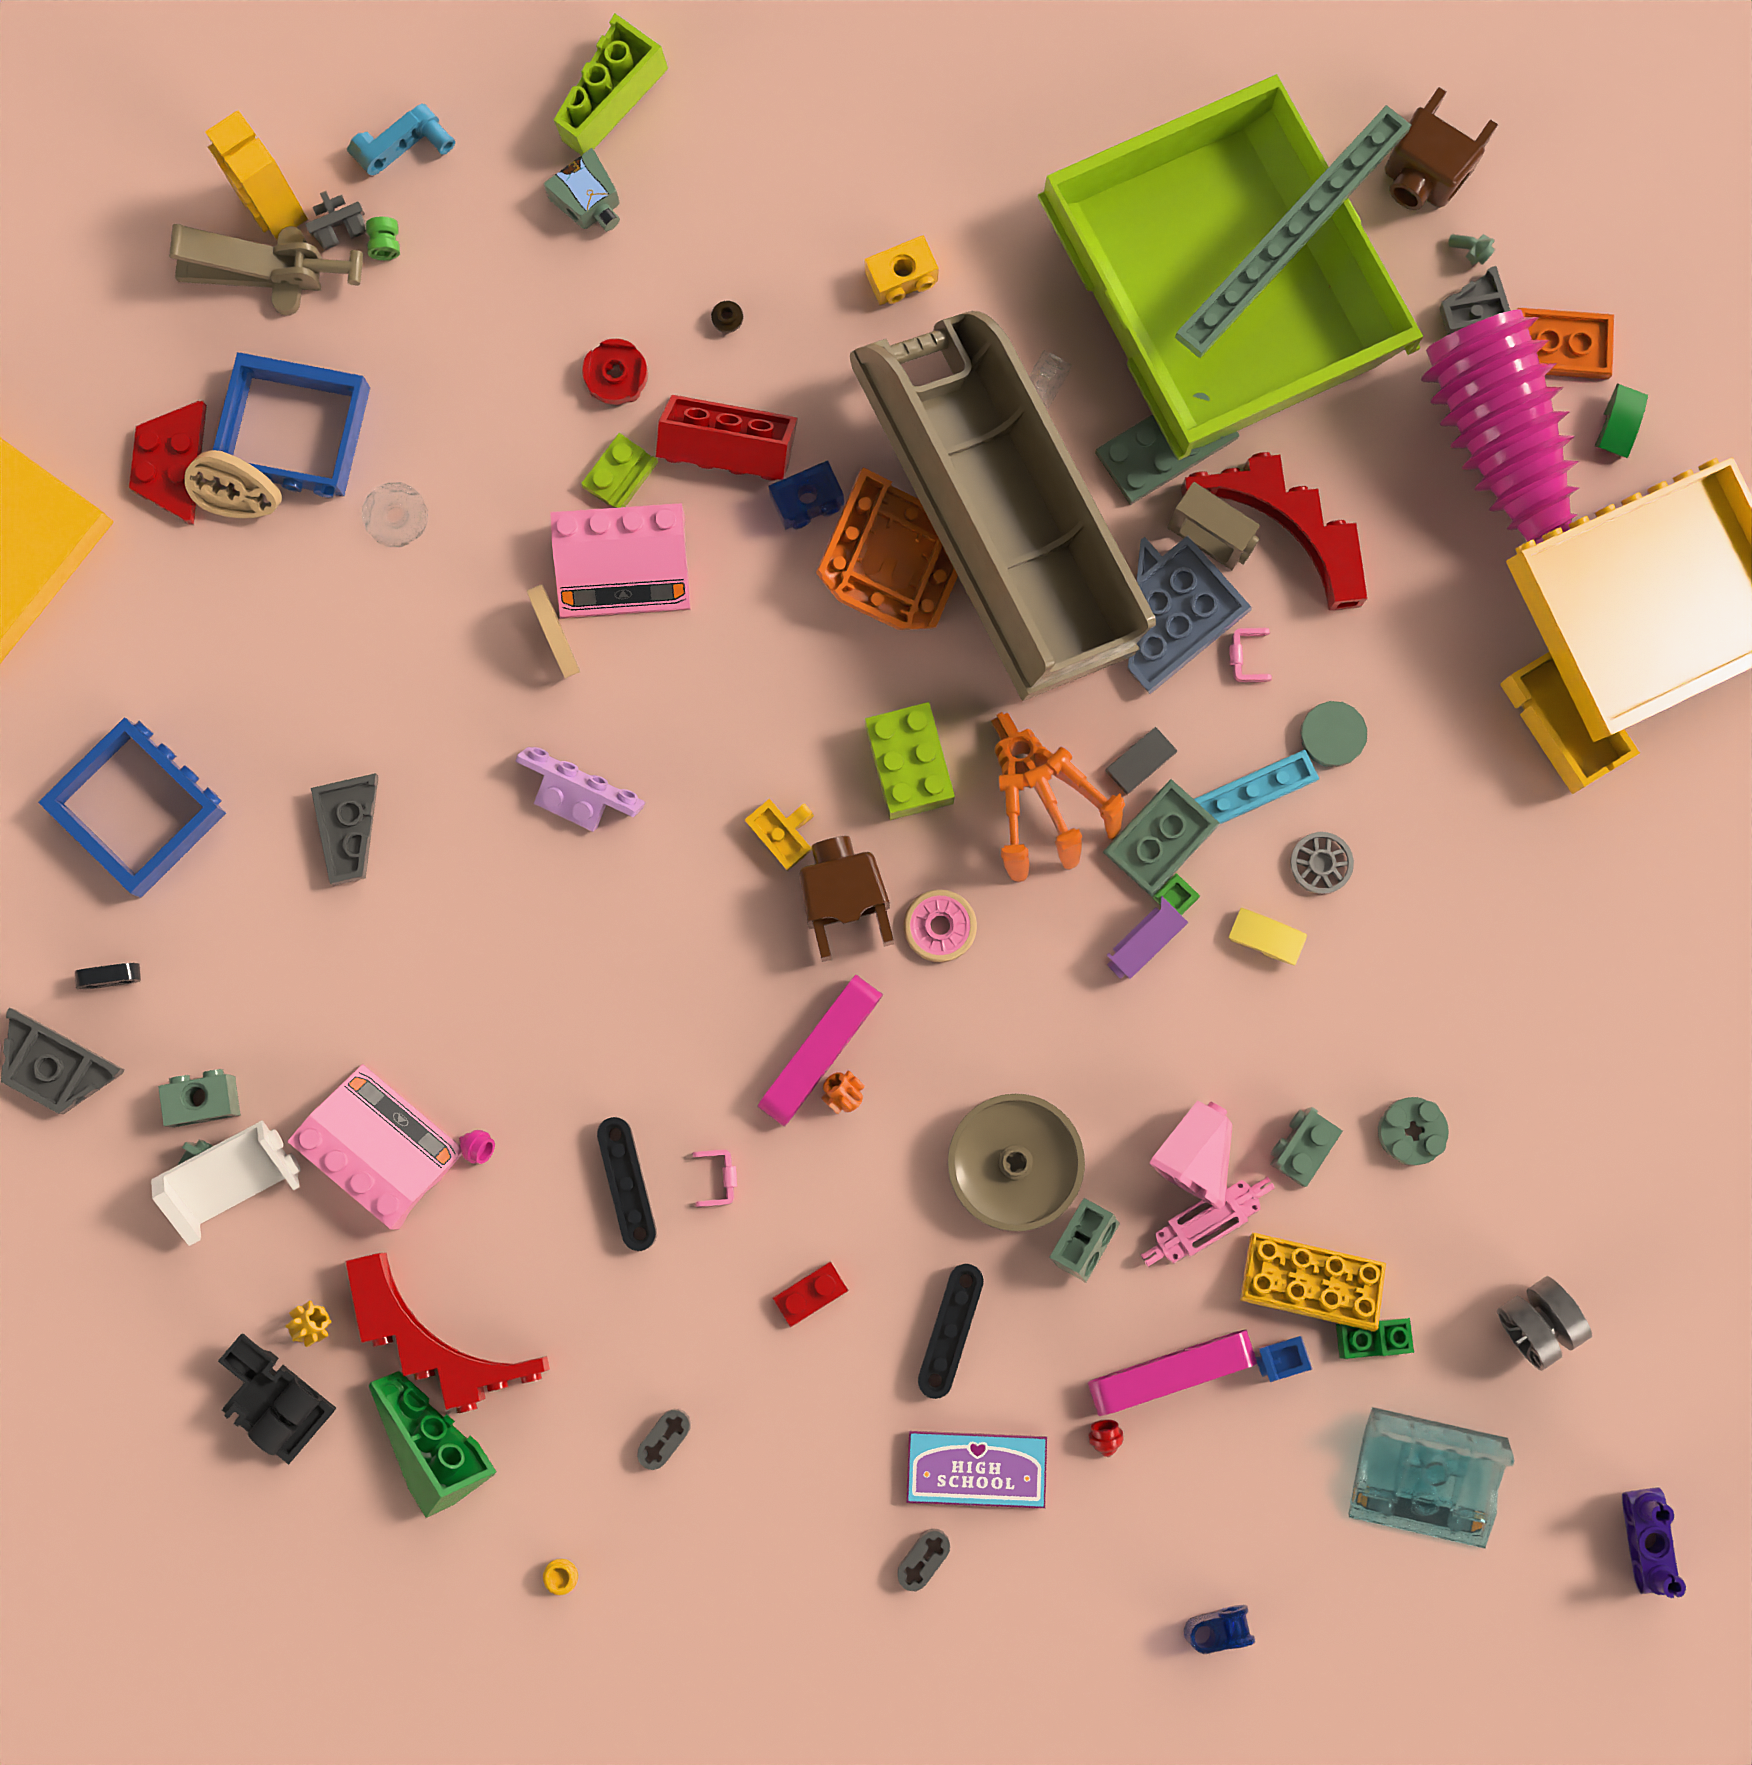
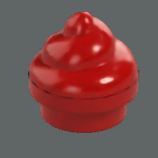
[1088,1419,1124,1458]

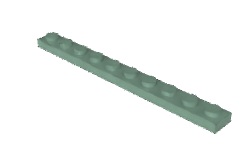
[1175,105,1411,358]

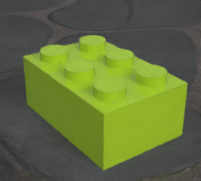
[865,702,955,820]

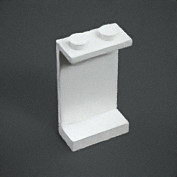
[151,1121,301,1246]

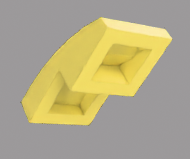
[1228,908,1307,966]

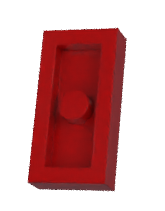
[773,1261,849,1327]

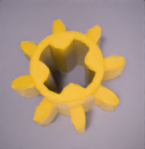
[285,1301,332,1347]

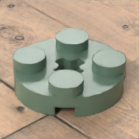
[1378,1097,1449,1165]

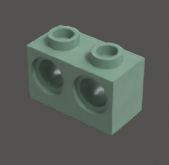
[1050,1198,1120,1282]

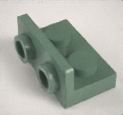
[1270,1107,1343,1187]

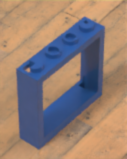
[213,352,370,498]
[38,717,226,898]

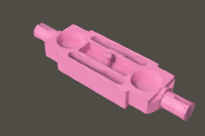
[1140,1177,1275,1267]

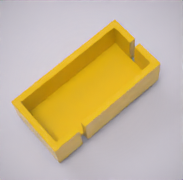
[205,110,308,240]
[1500,652,1640,795]

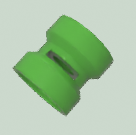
[366,216,400,260]

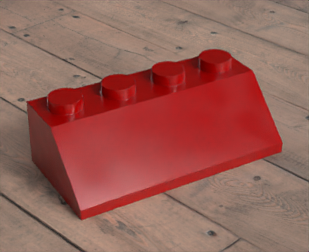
[656,395,798,481]

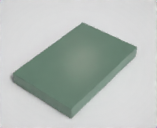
[1103,779,1220,897]

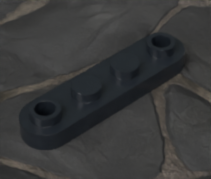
[597,1117,657,1251]
[918,1264,984,1399]

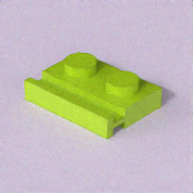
[581,433,658,508]

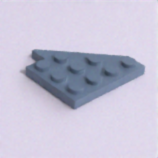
[1128,536,1252,694]

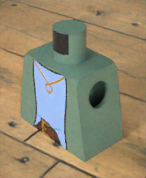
[544,148,620,231]

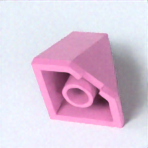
[1149,1100,1233,1211]

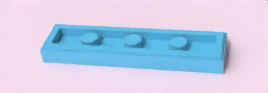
[1194,750,1319,825]

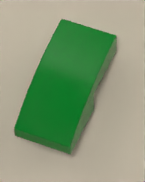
[1595,384,1648,458]
[1336,1318,1414,1359]

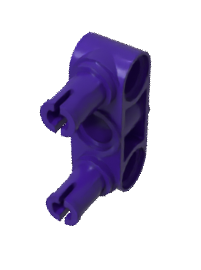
[1622,1487,1686,1598]

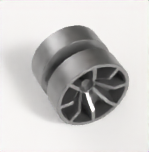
[1497,1276,1592,1371]

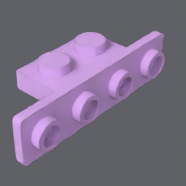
[515,747,645,832]

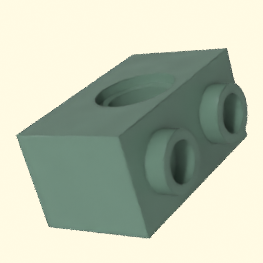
[158,1069,241,1128]

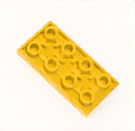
[1240,1232,1386,1332]

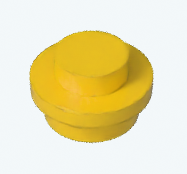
[543,1558,578,1595]

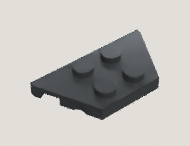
[1,1008,125,1114]

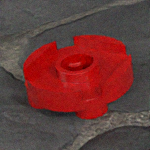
[582,339,648,405]

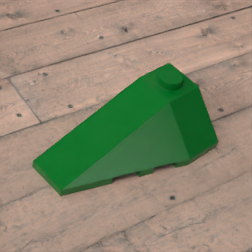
[369,1371,496,1518]

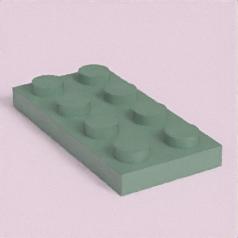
[1095,393,1239,505]

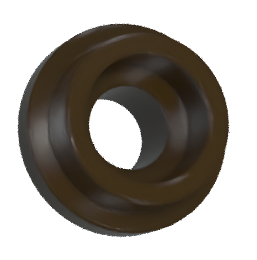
[711,301,743,333]

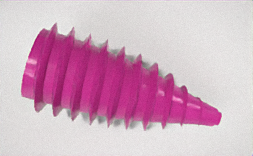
[1421,309,1580,545]

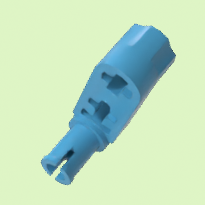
[347,104,456,175]

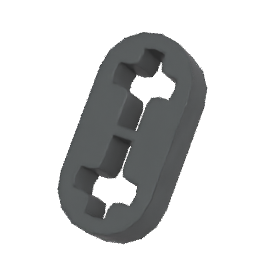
[637,1409,691,1470]
[898,1529,950,1591]

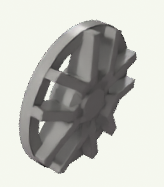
[1290,832,1354,894]

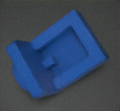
[1256,1336,1313,1382]

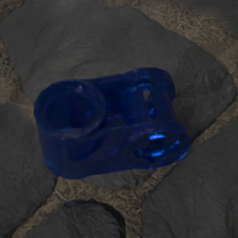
[1184,1605,1256,1654]

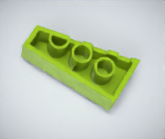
[554,13,668,155]

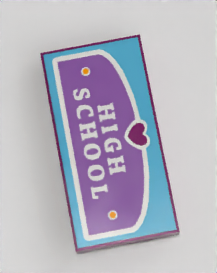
[907,1431,1047,1508]

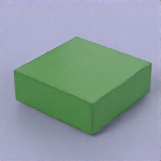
[1153,873,1200,915]

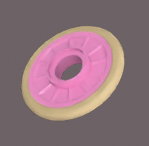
[904,890,977,962]

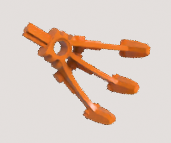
[991,712,1125,882]

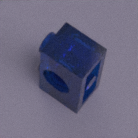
[768,460,844,530]

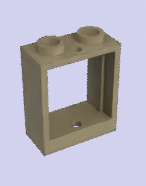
[1167,482,1260,570]

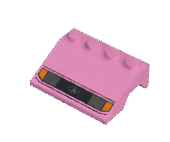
[550,503,690,618]
[287,1064,462,1229]

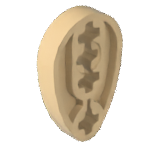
[185,450,282,518]
[527,584,580,678]

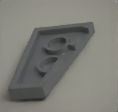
[311,773,379,886]

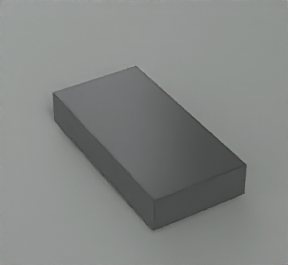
[1105,727,1177,795]

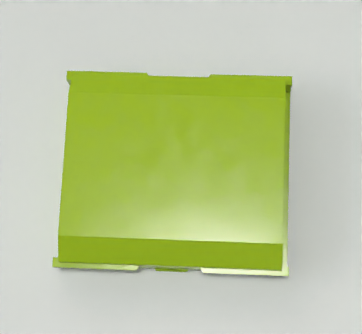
[1038,74,1423,461]

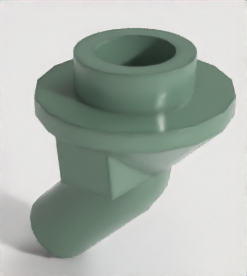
[1448,234,1495,266]

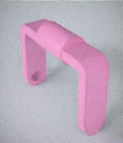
[1229,628,1272,682]
[693,1150,737,1207]

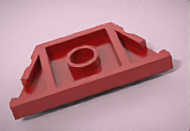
[129,401,207,524]

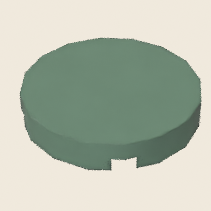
[1300,701,1367,767]

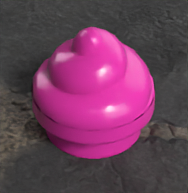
[459,1130,495,1164]

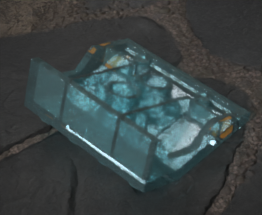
[1348,1407,1515,1548]

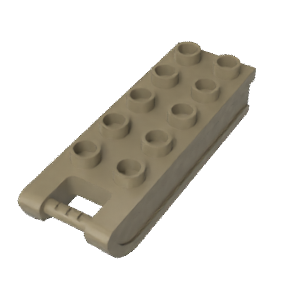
[850,310,1156,701]

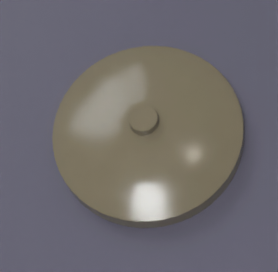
[948,1094,1085,1231]

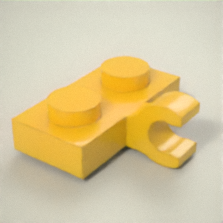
[744,798,814,871]

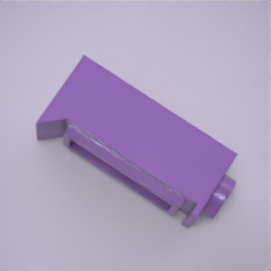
[1107,896,1188,979]

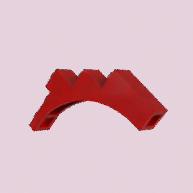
[1181,452,1368,611]
[346,1252,550,1414]

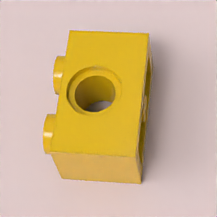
[865,235,939,305]

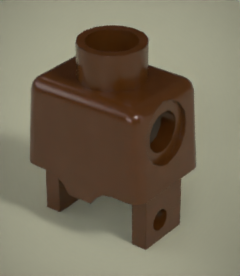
[1385,87,1498,210]
[799,836,894,962]

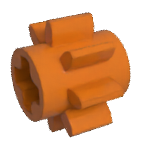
[821,1070,865,1114]

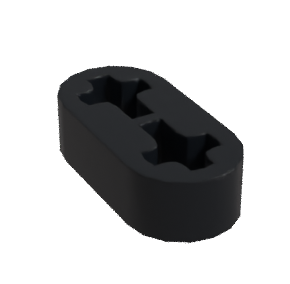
[75,963,141,989]

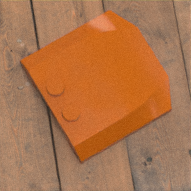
[816,467,958,630]

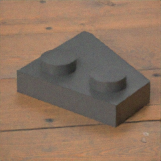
[1439,266,1511,335]

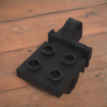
[218,1333,336,1465]

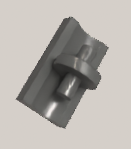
[305,191,366,250]

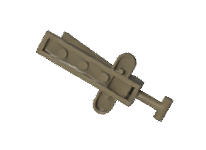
[169,224,363,316]

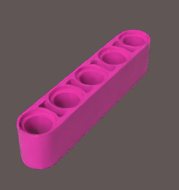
[757,975,883,1127]
[1088,1330,1257,1416]

